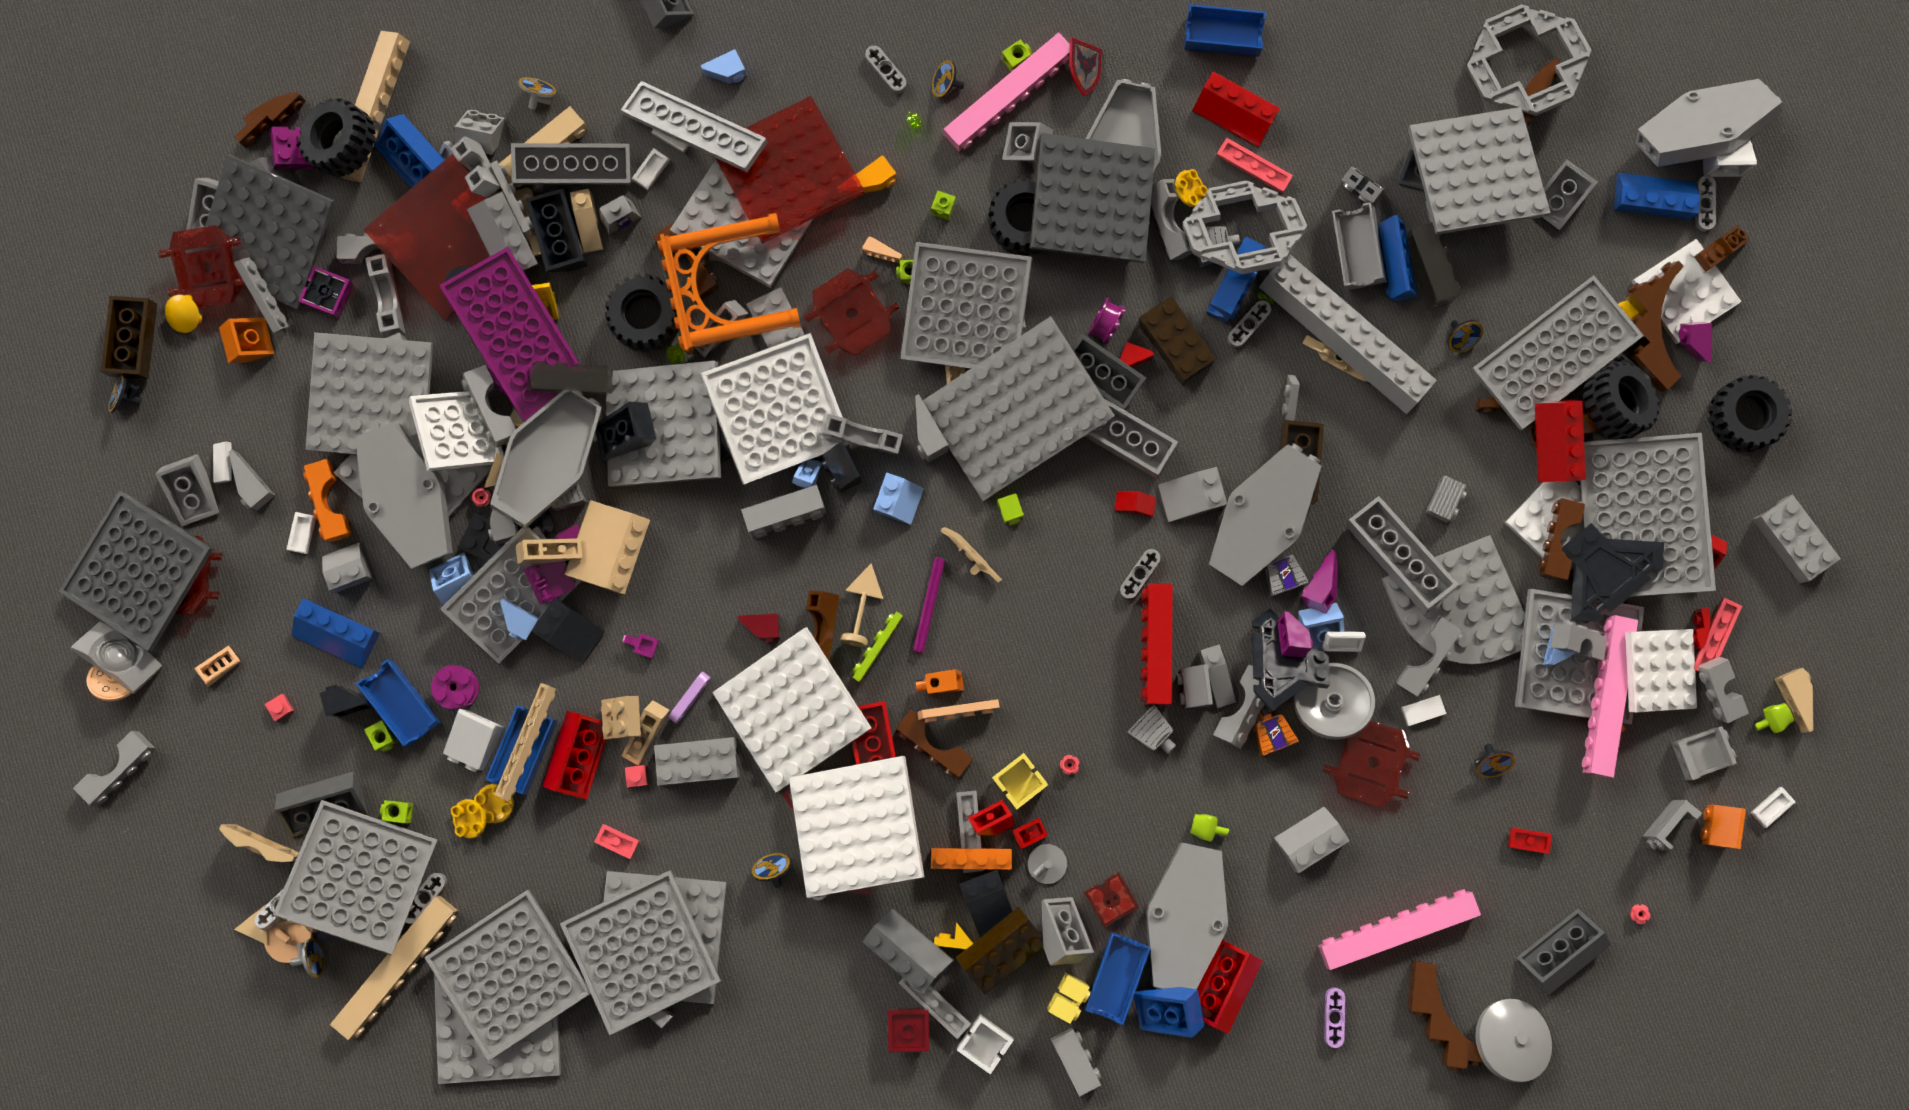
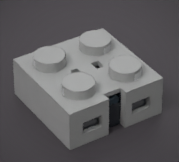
[1342,167,1384,203]

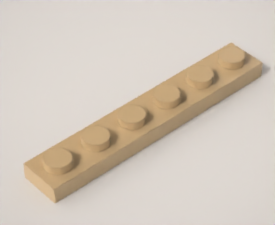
[494,683,556,801]

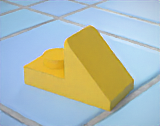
[532,283,559,320]
[934,922,973,949]

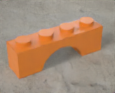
[303,459,353,543]
[931,848,1012,869]

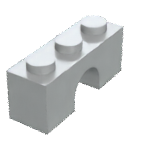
[451,136,501,198]
[1551,621,1608,661]
[1698,657,1749,723]

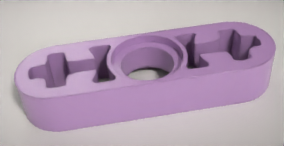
[668,672,711,724]
[1324,987,1345,1048]

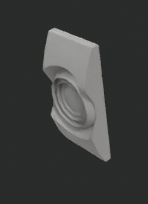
[70,622,162,694]

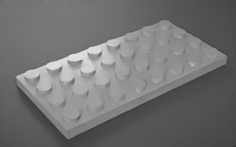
[1471,275,1644,430]

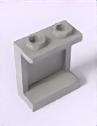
[1671,727,1737,781]
[1643,800,1702,850]

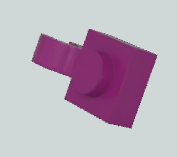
[622,633,659,659]

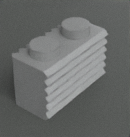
[1425,476,1467,523]

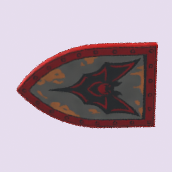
[1069,37,1102,96]

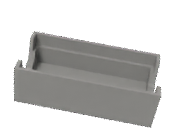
[1332,202,1387,290]
[741,485,826,539]
[1753,494,1841,584]
[654,737,740,786]

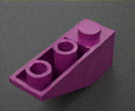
[1302,550,1339,614]

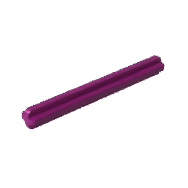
[913,557,945,653]

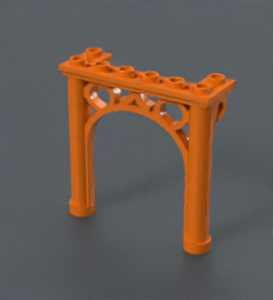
[658,213,801,355]

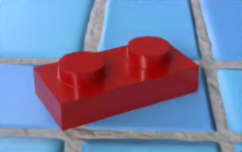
[1508,828,1552,854]

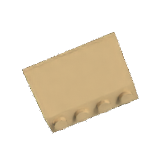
[564,500,650,594]

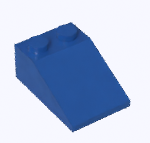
[1134,987,1204,1038]

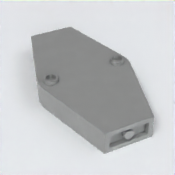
[1086,79,1161,175]
[1636,79,1782,167]
[490,387,602,529]
[355,420,453,569]
[1209,443,1322,586]
[1146,842,1228,989]

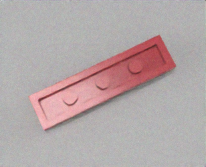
[1216,138,1293,193]
[1693,598,1742,673]

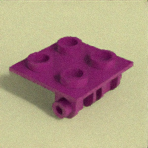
[523,561,576,605]

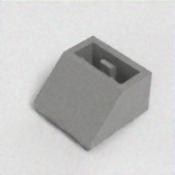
[455,110,504,155]

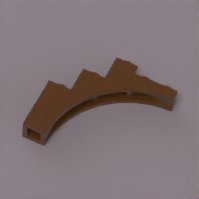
[1625,261,1684,391]
[1407,961,1484,1071]

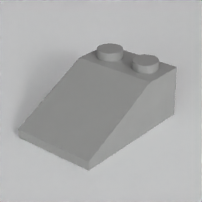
[1542,159,1598,230]
[185,178,219,240]
[915,394,948,463]
[155,454,219,526]
[1158,467,1227,522]
[1041,897,1094,966]

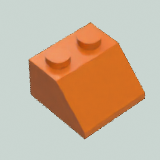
[219,318,274,364]
[1700,805,1746,849]

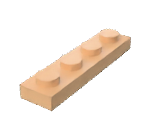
[917,699,999,723]

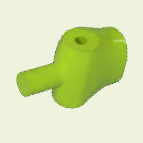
[1754,703,1794,733]
[1190,814,1229,842]

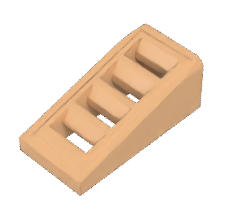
[862,236,903,263]
[194,646,241,687]

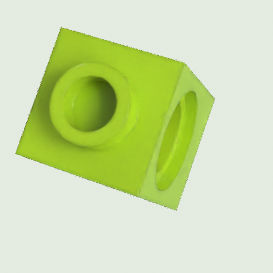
[1001,39,1032,72]
[931,191,956,221]
[896,260,913,284]
[997,493,1024,526]
[364,720,398,752]
[380,800,414,823]

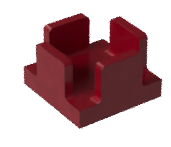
[888,1008,929,1052]

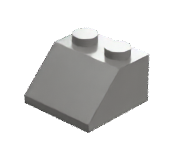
[1002,122,1053,161]
[322,542,373,593]
[1177,664,1213,709]

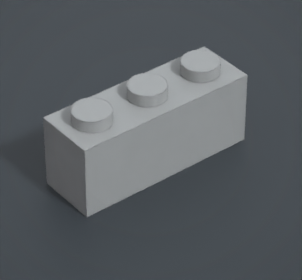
[1051,1028,1102,1097]

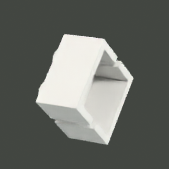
[957,1014,1014,1074]

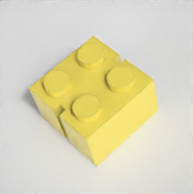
[992,753,1048,810]
[1047,973,1091,1024]

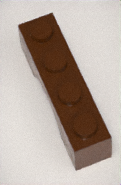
[653,223,719,300]
[1538,498,1585,582]
[806,590,840,661]
[896,710,974,778]

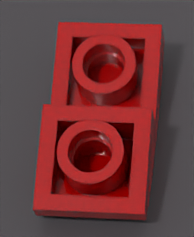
[1693,607,1710,650]

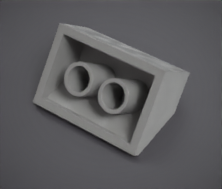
[1274,807,1349,873]

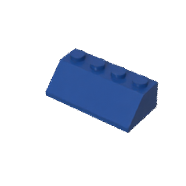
[374,114,452,200]
[1614,173,1700,220]
[1378,215,1418,302]
[291,598,380,668]

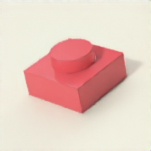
[265,694,294,721]
[625,765,648,788]

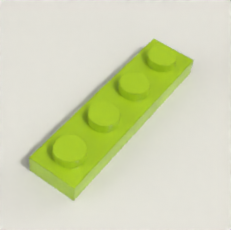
[852,611,904,683]

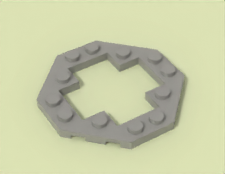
[1467,4,1591,116]
[1183,181,1307,274]

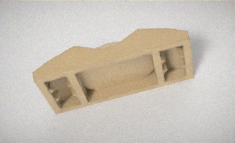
[219,824,299,862]

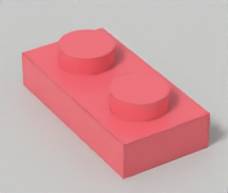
[594,824,640,859]

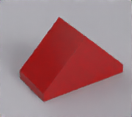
[1120,342,1154,368]
[1114,491,1156,517]
[1012,818,1048,849]

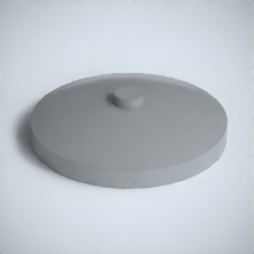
[1294,663,1375,740]
[1476,999,1552,1083]

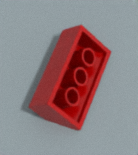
[1192,72,1280,147]
[1534,400,1586,482]
[542,710,606,800]
[1197,940,1263,1034]

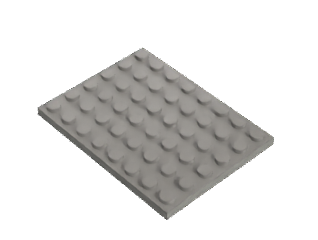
[923,316,1115,501]
[1580,433,1716,597]

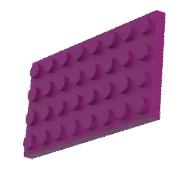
[439,247,591,422]

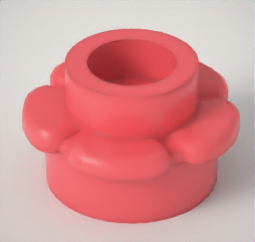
[472,488,491,507]
[1060,755,1079,775]
[1630,905,1650,924]

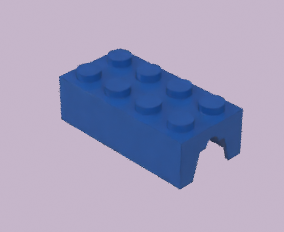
[1184,4,1266,57]
[1206,237,1266,323]
[356,659,441,747]
[485,705,558,795]
[1084,932,1151,1025]

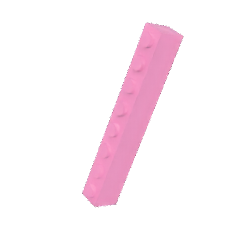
[944,32,1070,152]
[1582,615,1638,777]
[1318,889,1481,970]

